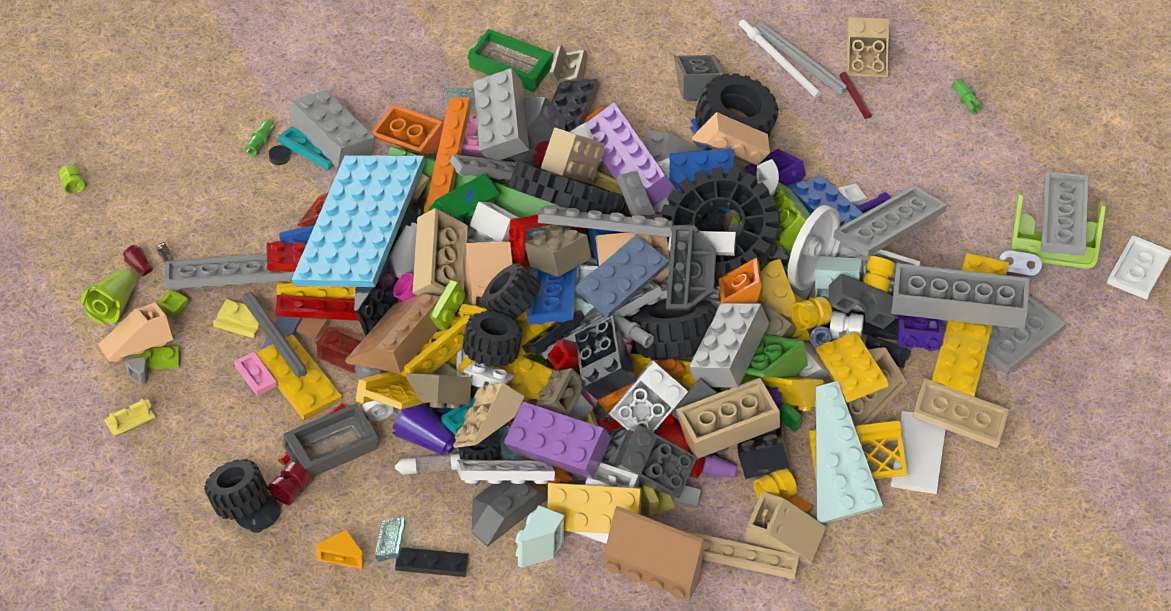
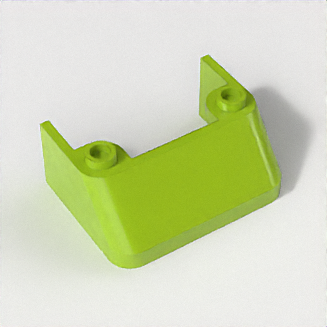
[1011,190,1106,269]

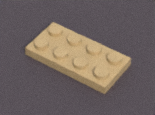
[912,378,1009,448]

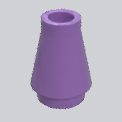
[702,454,737,478]

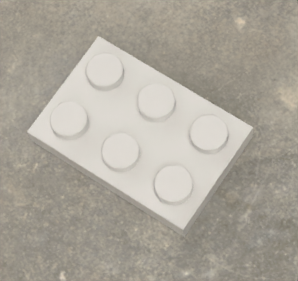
[1107,235,1171,300]

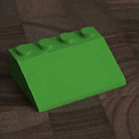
[692,334,808,378]

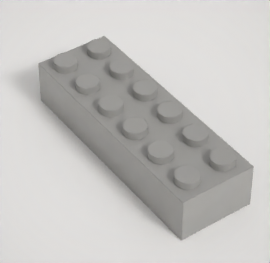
[891,263,1030,329]

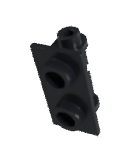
[865,334,911,369]

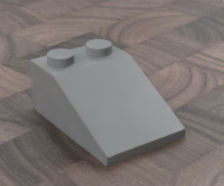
[645,130,706,162]

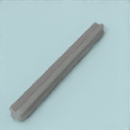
[756,22,847,95]

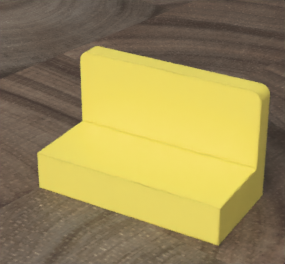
[639,484,675,516]

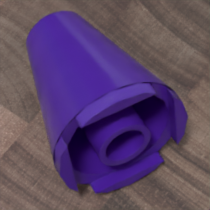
[392,403,456,455]

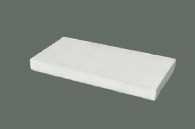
[891,411,945,494]

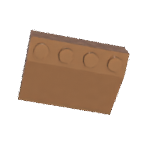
[345,294,441,373]
[603,506,704,600]

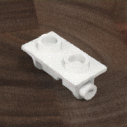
[464,362,514,388]

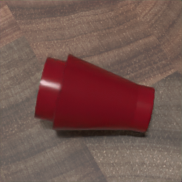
[123,245,153,277]

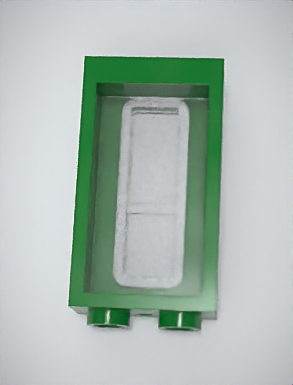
[467,29,553,92]

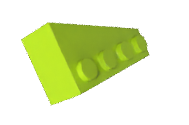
[773,182,811,255]

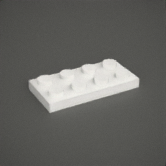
[457,460,555,484]

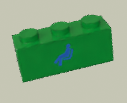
[429,173,500,222]

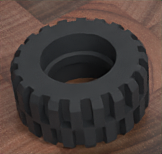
[695,73,779,139]
[631,299,716,360]

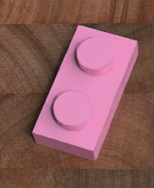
[234,352,277,396]

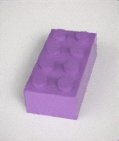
[504,401,611,479]

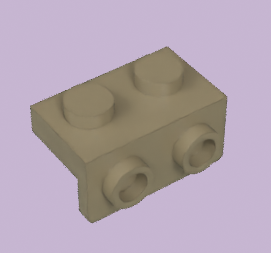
[549,45,588,87]

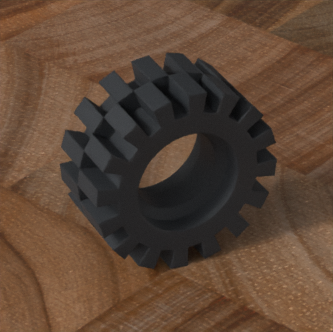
[458,432,500,460]

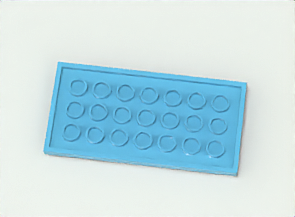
[292,156,426,287]

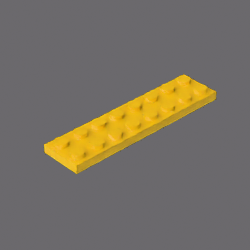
[932,253,1009,397]

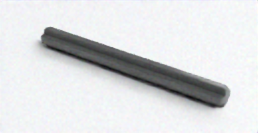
[242,292,307,378]

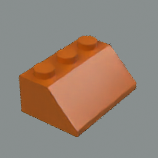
[371,104,444,155]

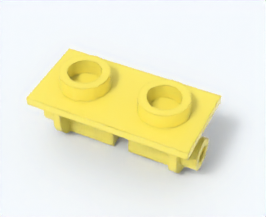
[104,399,155,437]

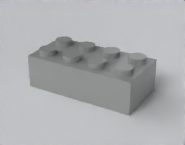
[473,68,529,160]
[289,90,375,168]
[689,303,769,388]

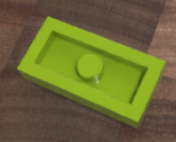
[430,280,466,330]
[134,346,179,370]

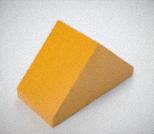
[316,530,364,569]

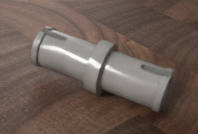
[615,314,654,348]

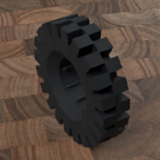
[508,161,626,215]
[661,167,781,287]

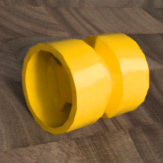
[862,256,896,294]
[790,297,832,331]
[754,469,797,499]

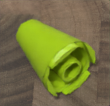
[81,269,136,325]

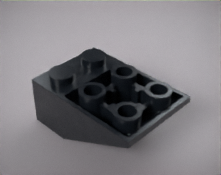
[354,262,398,336]
[575,315,636,400]
[737,419,790,479]

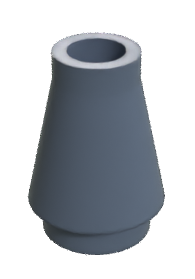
[809,326,832,347]

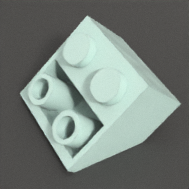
[815,256,862,309]
[515,505,564,568]

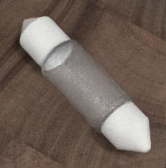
[395,453,463,475]

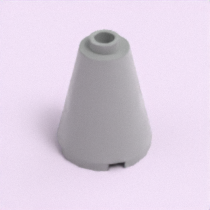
[385,222,417,278]

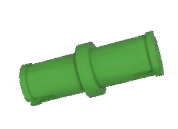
[952,78,983,114]
[244,119,275,156]

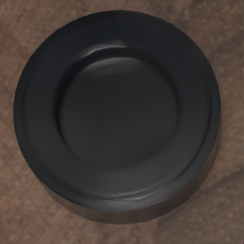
[269,145,290,165]

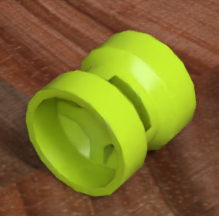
[59,165,85,195]

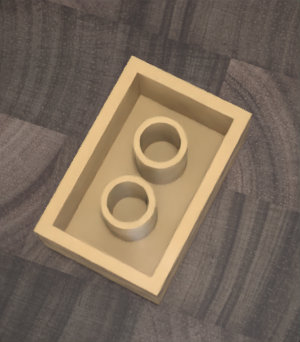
[541,127,605,184]

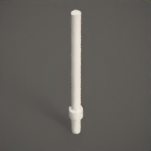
[739,19,821,98]

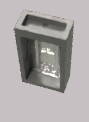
[283,403,379,477]

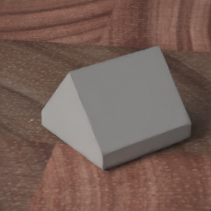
[125,357,147,386]
[675,484,703,508]

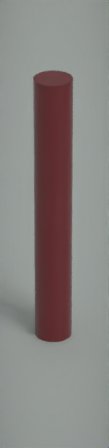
[839,72,872,119]

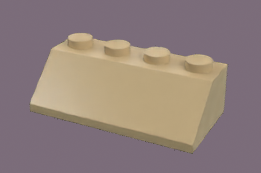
[413,208,468,296]
[845,347,908,426]
[676,378,780,459]

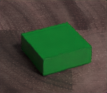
[780,402,802,432]

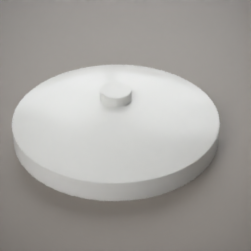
[788,205,840,290]

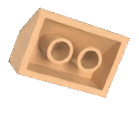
[692,112,770,165]

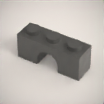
[829,273,896,329]

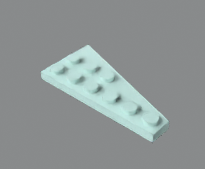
[815,381,883,524]

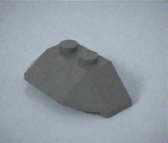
[666,225,717,310]
[471,480,548,547]

